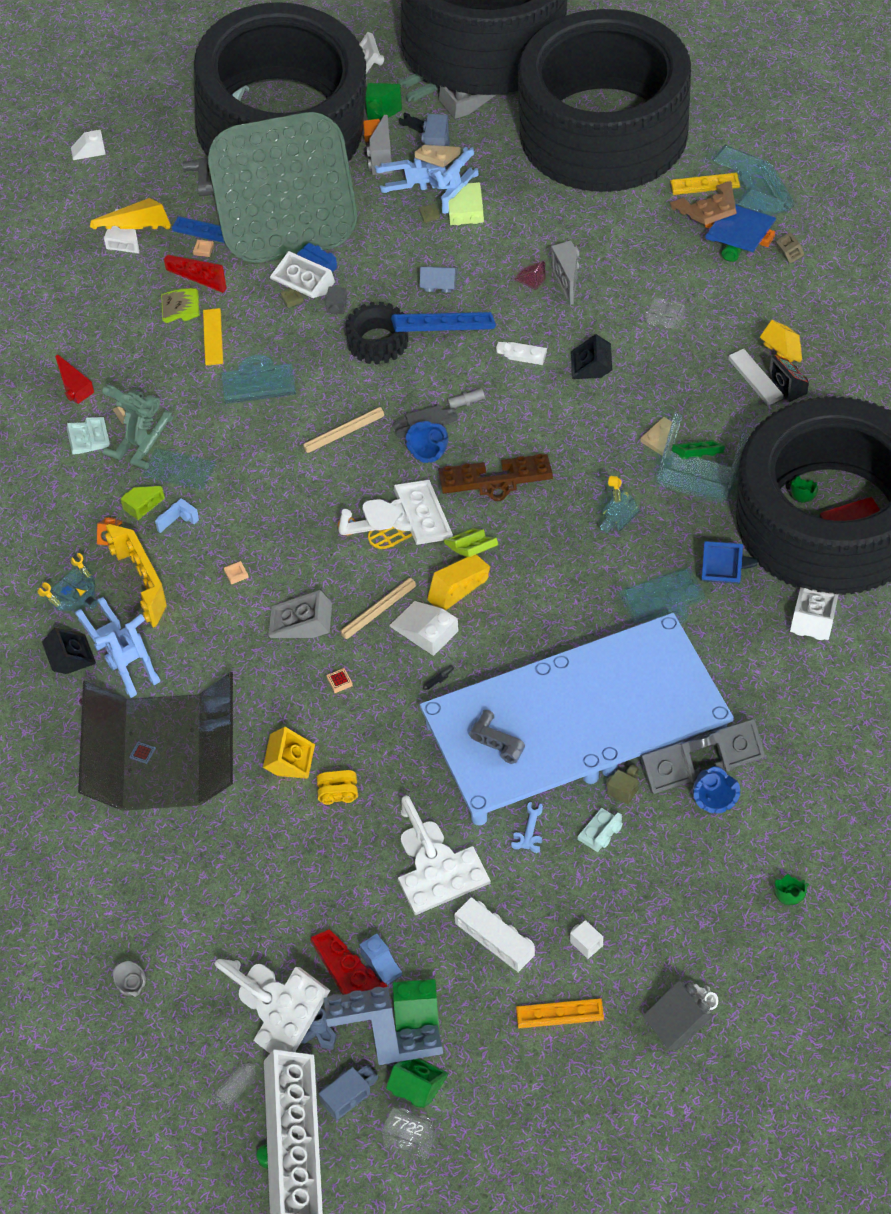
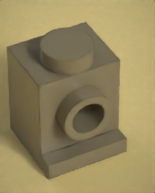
[776,232,805,263]

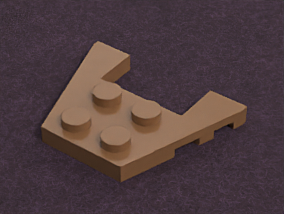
[670,181,737,225]

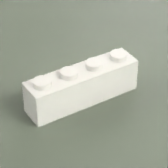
[454,897,535,972]

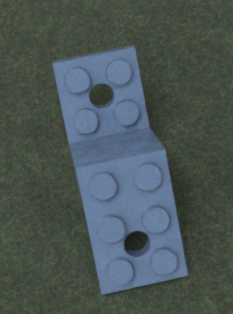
[324,987,443,1065]

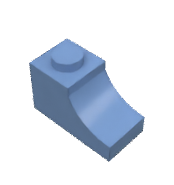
[359,934,402,985]

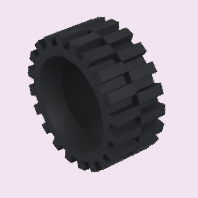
[345,302,409,364]

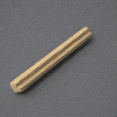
[303,407,384,453]
[340,578,416,639]

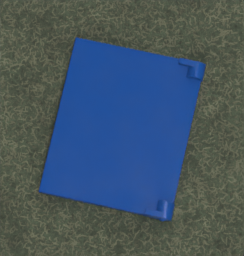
[705,204,776,252]

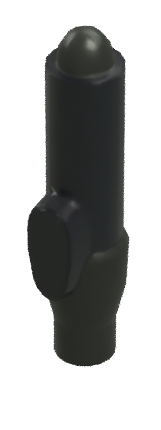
[423,664,454,690]

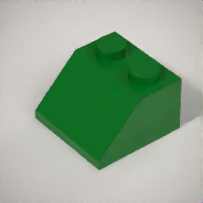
[366,83,402,121]
[393,979,439,1032]
[386,1058,449,1108]

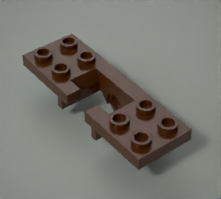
[438,454,553,501]

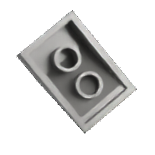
[439,86,496,119]
[367,115,392,175]
[551,241,579,305]
[269,590,332,638]

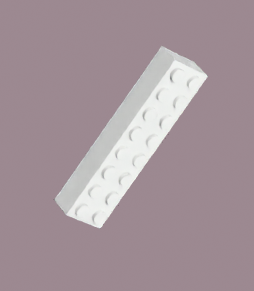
[264,1050,323,1214]

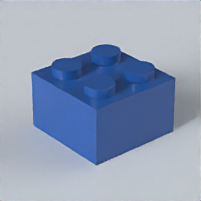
[701,541,743,584]

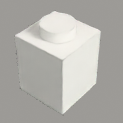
[570,920,603,959]

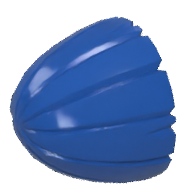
[406,421,449,463]
[693,766,740,814]

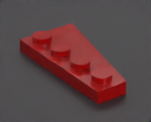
[164,255,227,293]
[311,929,388,995]

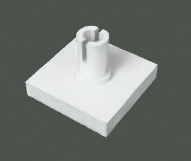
[359,32,384,74]

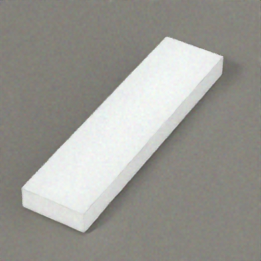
[728,349,783,406]

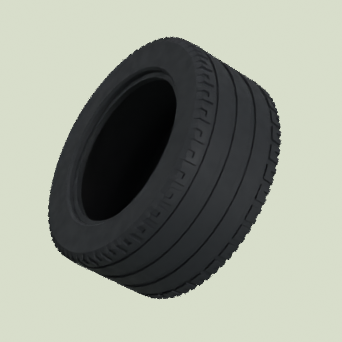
[736,396,891,595]

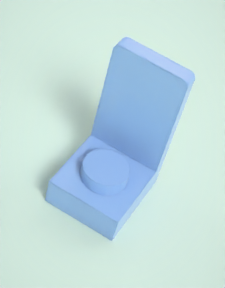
[155,498,199,533]

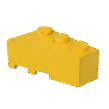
[427,554,490,611]

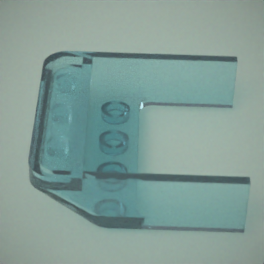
[712,144,795,216]
[657,413,749,503]

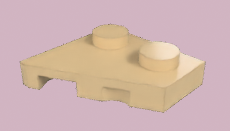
[415,145,461,168]
[641,417,678,459]

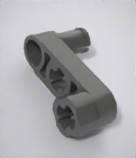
[183,158,214,196]
[469,710,525,764]

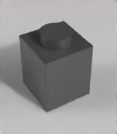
[325,286,348,314]

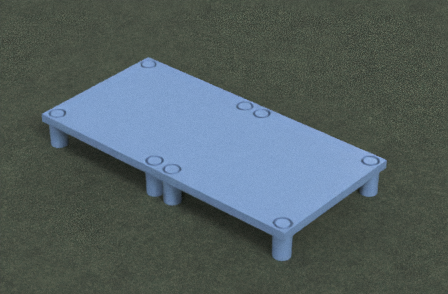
[420,613,733,825]

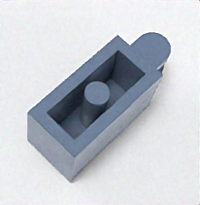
[319,1065,378,1121]

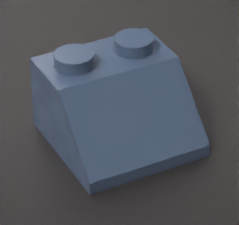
[420,266,458,292]

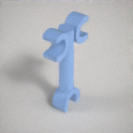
[511,802,543,853]

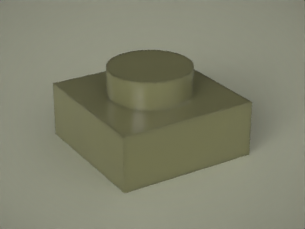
[419,203,440,223]
[280,288,303,308]

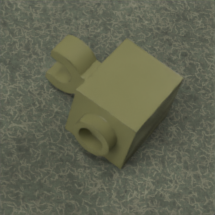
[606,765,639,804]

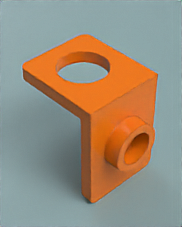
[364,119,380,142]
[97,517,122,546]

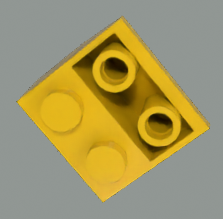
[760,320,802,362]

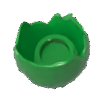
[790,476,819,503]
[774,874,809,905]

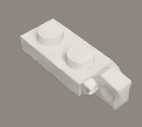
[496,342,547,365]

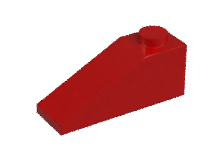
[55,355,94,404]

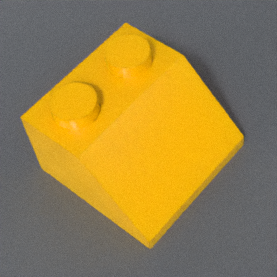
[263,727,315,779]

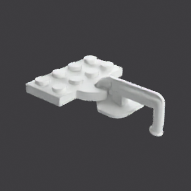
[339,480,453,545]
[398,795,491,915]
[215,959,331,1053]

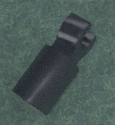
[399,113,425,133]

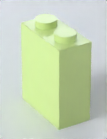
[449,182,484,225]

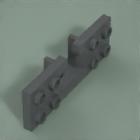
[640,718,766,794]

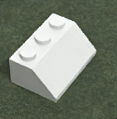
[270,251,335,298]

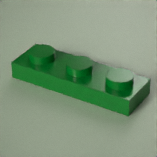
[672,440,725,459]

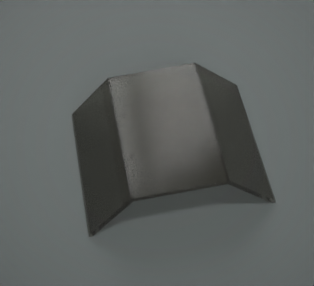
[78,672,233,811]

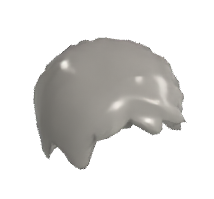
[113,961,146,997]

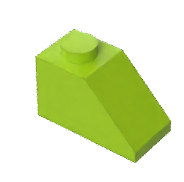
[120,486,165,520]

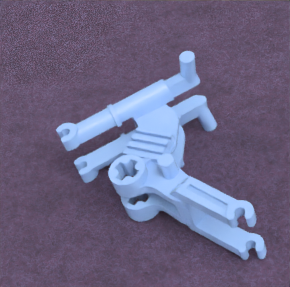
[375,147,479,214]
[74,597,160,698]

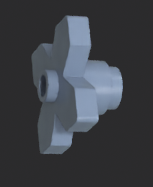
[301,1008,337,1050]

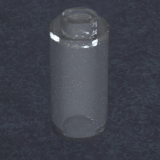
[212,1062,258,1110]

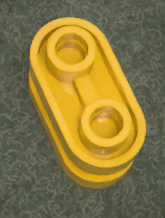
[317,770,358,805]

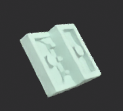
[67,417,110,454]

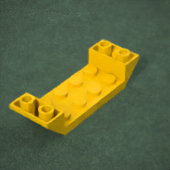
[105,524,167,628]

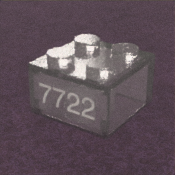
[382,1107,436,1163]

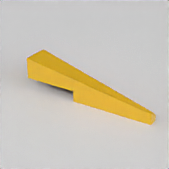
[90,198,171,229]

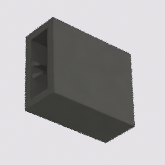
[643,981,713,1051]

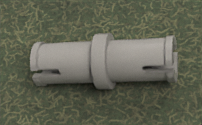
[447,388,485,408]

